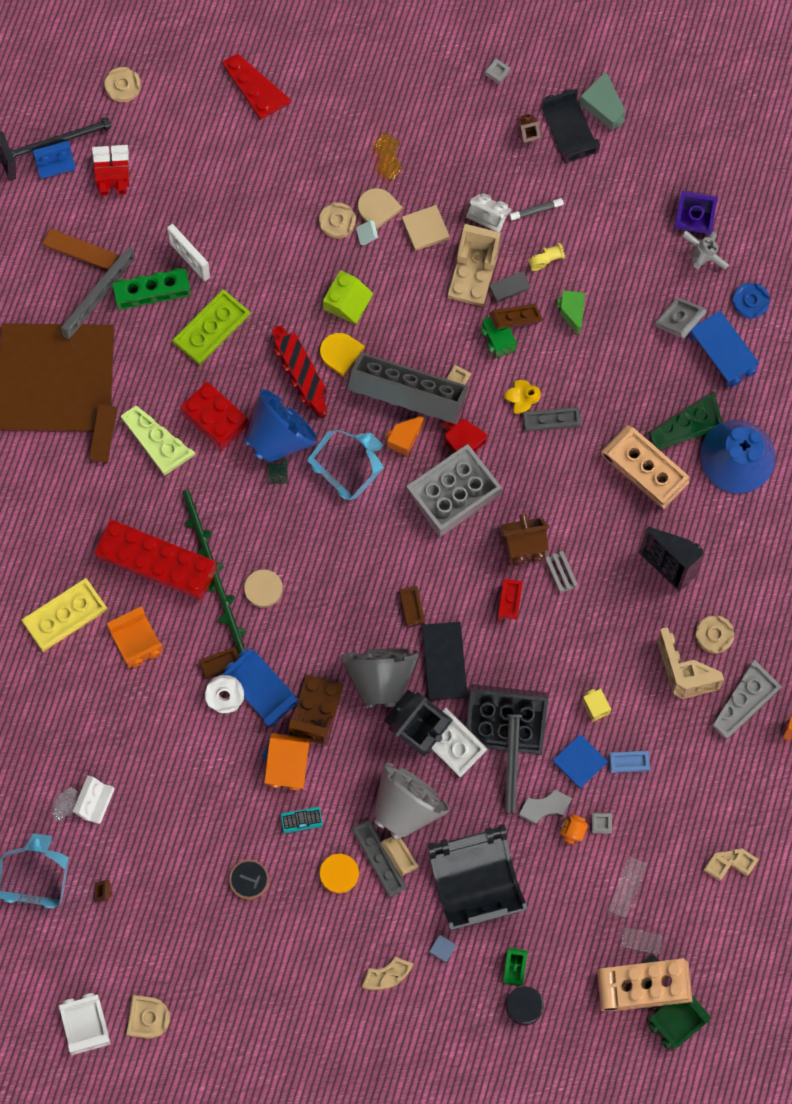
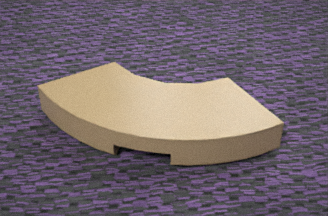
[362,957,414,990]

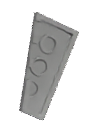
[713,660,782,740]

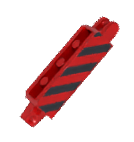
[272,325,327,418]

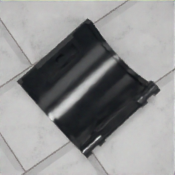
[427,824,528,930]

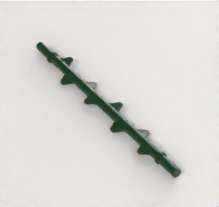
[182,489,247,654]

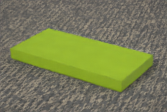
[172,289,251,366]

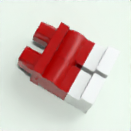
[92,145,130,196]

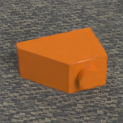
[385,417,424,456]

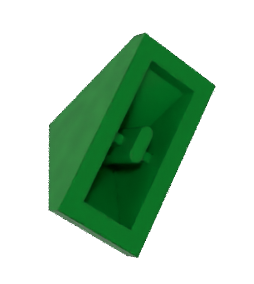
[503,948,528,986]

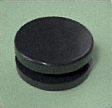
[506,986,544,1026]

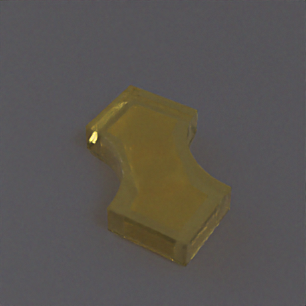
[374,132,403,181]

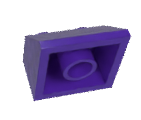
[675,190,718,234]

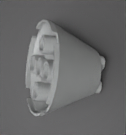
[374,763,450,840]

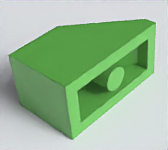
[557,290,585,334]

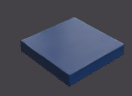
[552,734,608,789]

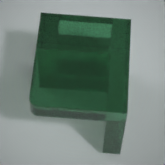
[268,459,288,484]

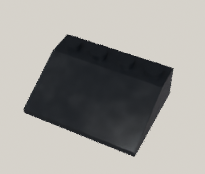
[639,526,704,592]
[466,684,549,755]

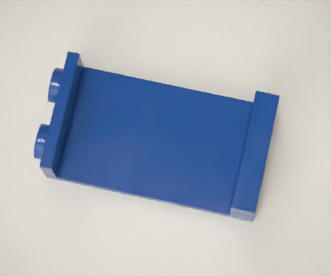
[688,310,759,389]
[222,648,300,727]

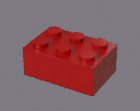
[180,381,249,451]

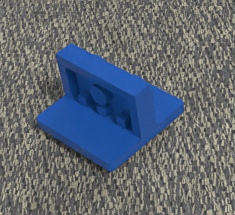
[33,140,76,179]

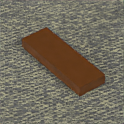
[489,304,543,330]
[89,404,118,463]

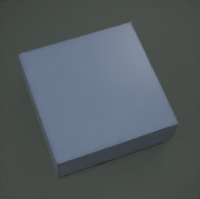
[429,935,457,963]

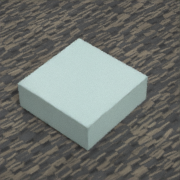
[356,220,378,245]

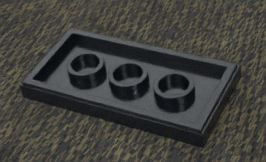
[422,622,468,701]

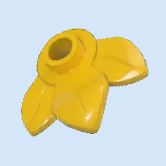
[503,380,541,414]

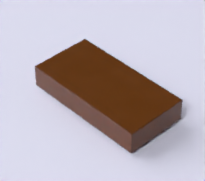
[399,586,425,627]
[199,647,239,679]

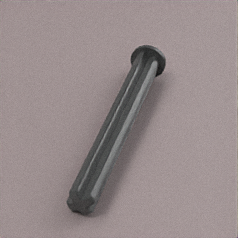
[505,714,522,813]

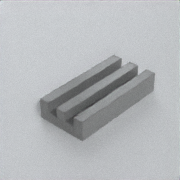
[545,551,578,593]

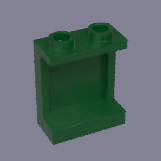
[647,995,711,1052]

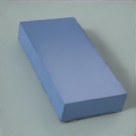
[609,751,650,773]

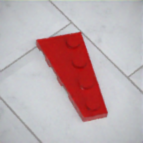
[222,53,291,120]

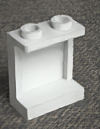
[59,993,111,1055]

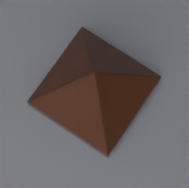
[94,880,113,903]

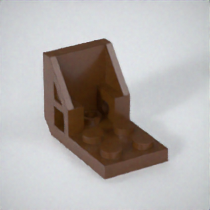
[289,675,344,746]

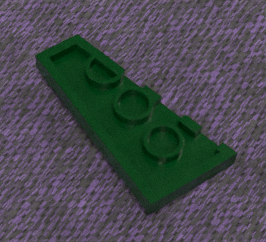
[648,391,722,449]

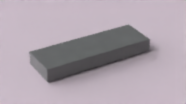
[522,407,581,432]

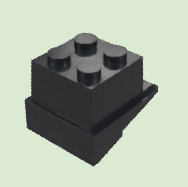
[384,690,453,757]

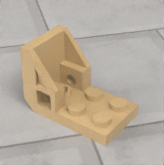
[448,224,501,307]
[657,627,724,699]

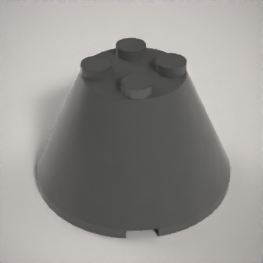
[340,648,419,707]

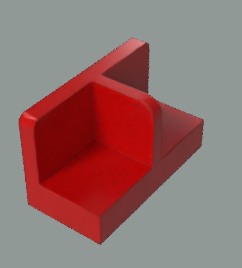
[497,579,523,622]

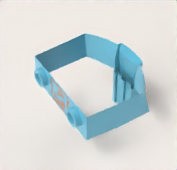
[307,430,384,500]
[0,833,69,908]

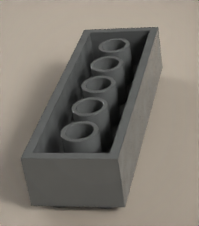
[347,352,469,423]

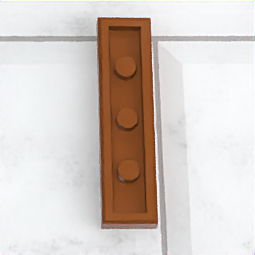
[43,228,118,271]

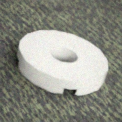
[205,675,244,713]

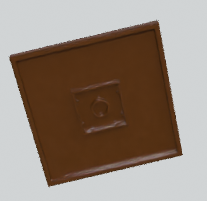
[0,323,115,432]

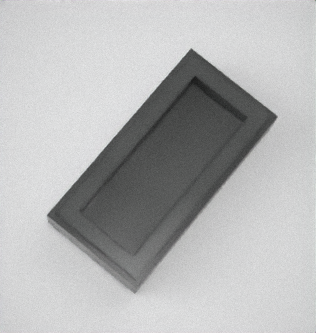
[489,271,531,303]

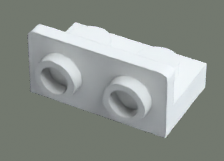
[73,775,115,824]

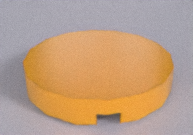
[320,853,359,894]

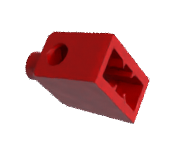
[442,419,488,454]

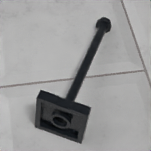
[0,118,111,181]

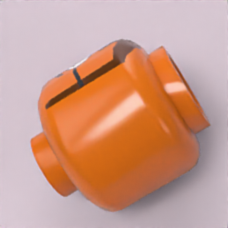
[559,813,588,844]

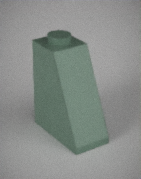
[580,72,626,131]

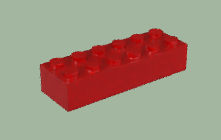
[95,519,218,601]

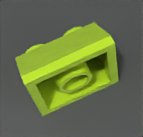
[323,270,373,325]

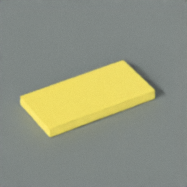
[21,578,108,652]

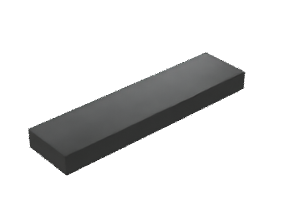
[352,820,407,898]

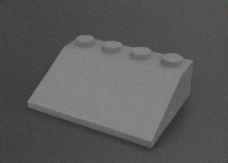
[406,444,502,537]

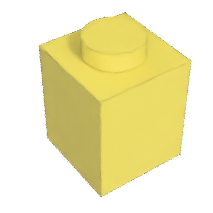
[582,689,611,722]

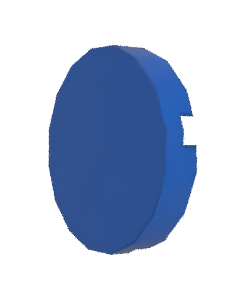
[732,283,770,319]

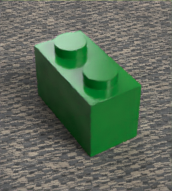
[480,317,517,359]

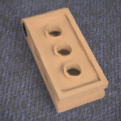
[601,425,689,510]
[597,958,693,1011]

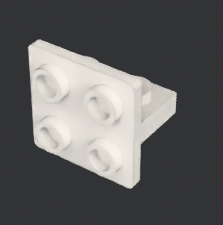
[466,193,512,232]

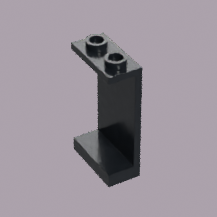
[541,89,600,164]

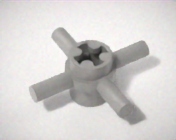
[681,230,729,270]

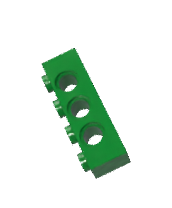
[113,268,191,310]

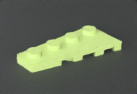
[121,406,195,476]

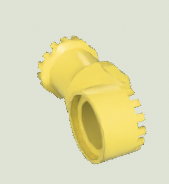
[528,243,565,271]

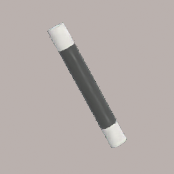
[509,198,564,221]

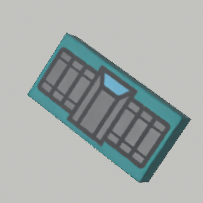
[281,807,323,834]

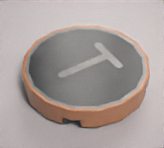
[229,860,269,900]

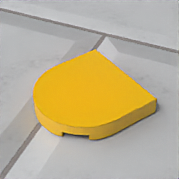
[320,333,365,377]

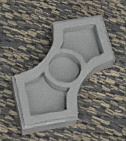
[519,790,572,825]

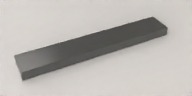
[61,246,135,339]

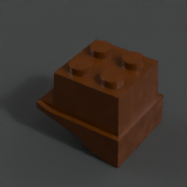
[497,514,550,566]

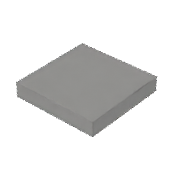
[655,297,706,339]

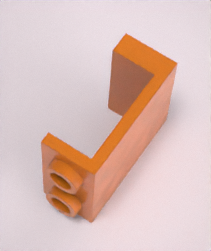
[107,606,163,668]
[265,733,311,790]

